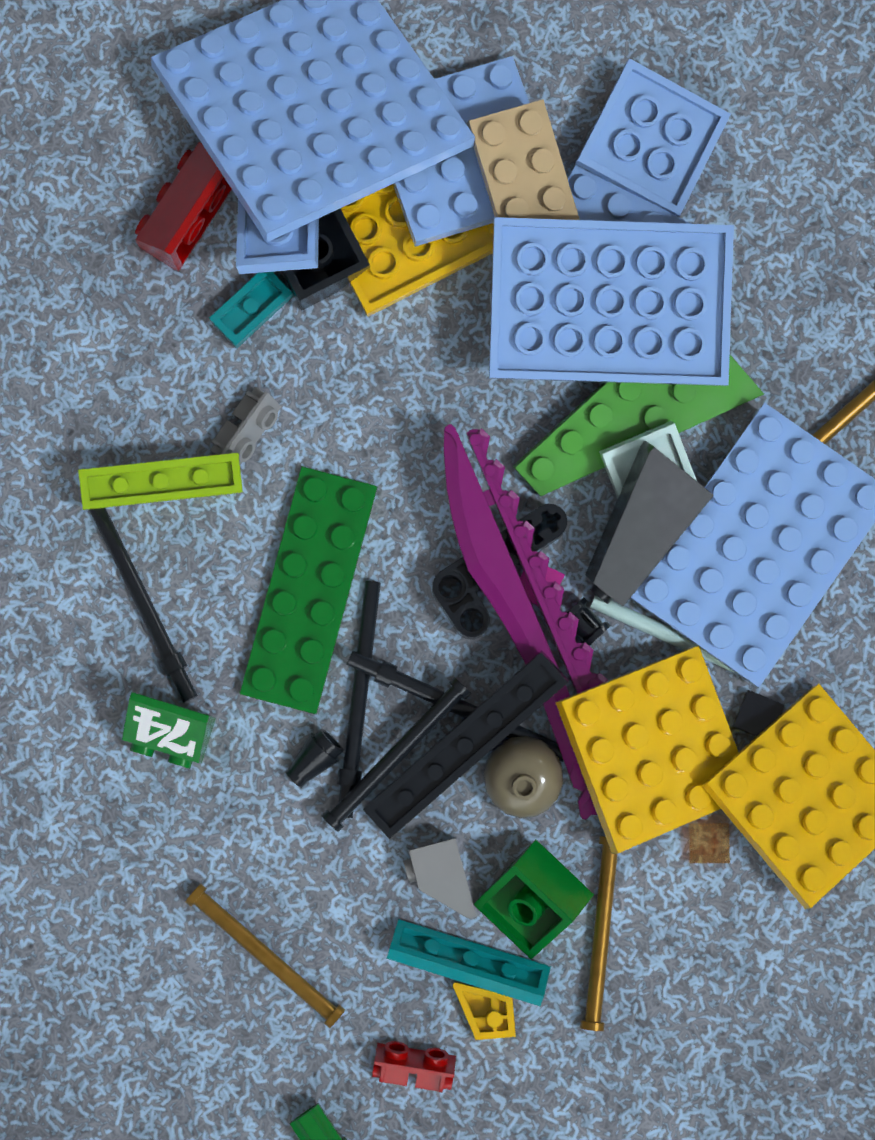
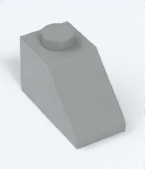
[403,838,476,919]

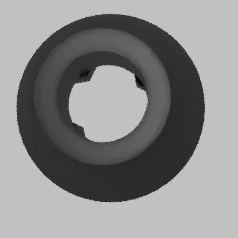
[285,729,344,788]

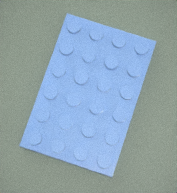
[489,217,734,386]
[630,403,875,688]

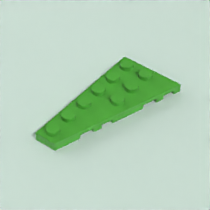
[513,355,764,496]

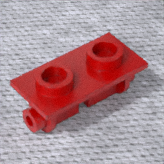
[372,1041,456,1093]

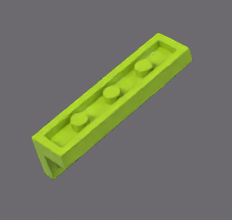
[78,453,243,510]

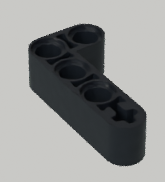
[432,504,567,640]

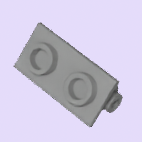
[210,387,282,465]

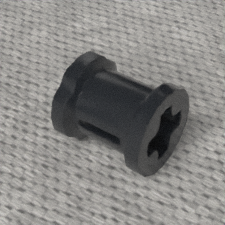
[567,597,611,646]

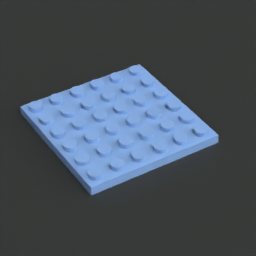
[151,0,475,242]

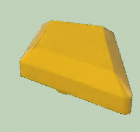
[453,982,516,1040]

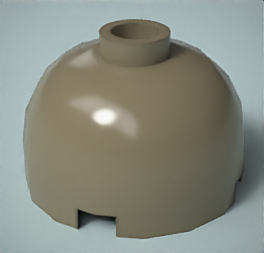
[484,736,563,818]

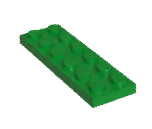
[240,466,378,715]

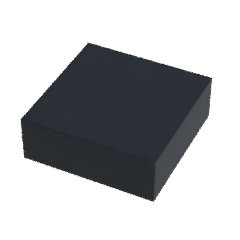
[732,690,785,737]

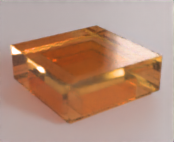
[688,823,730,863]

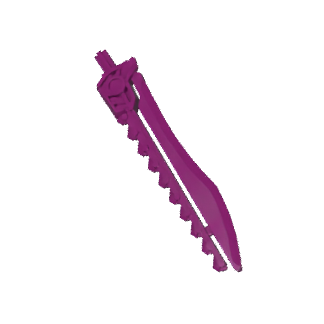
[444,424,608,820]

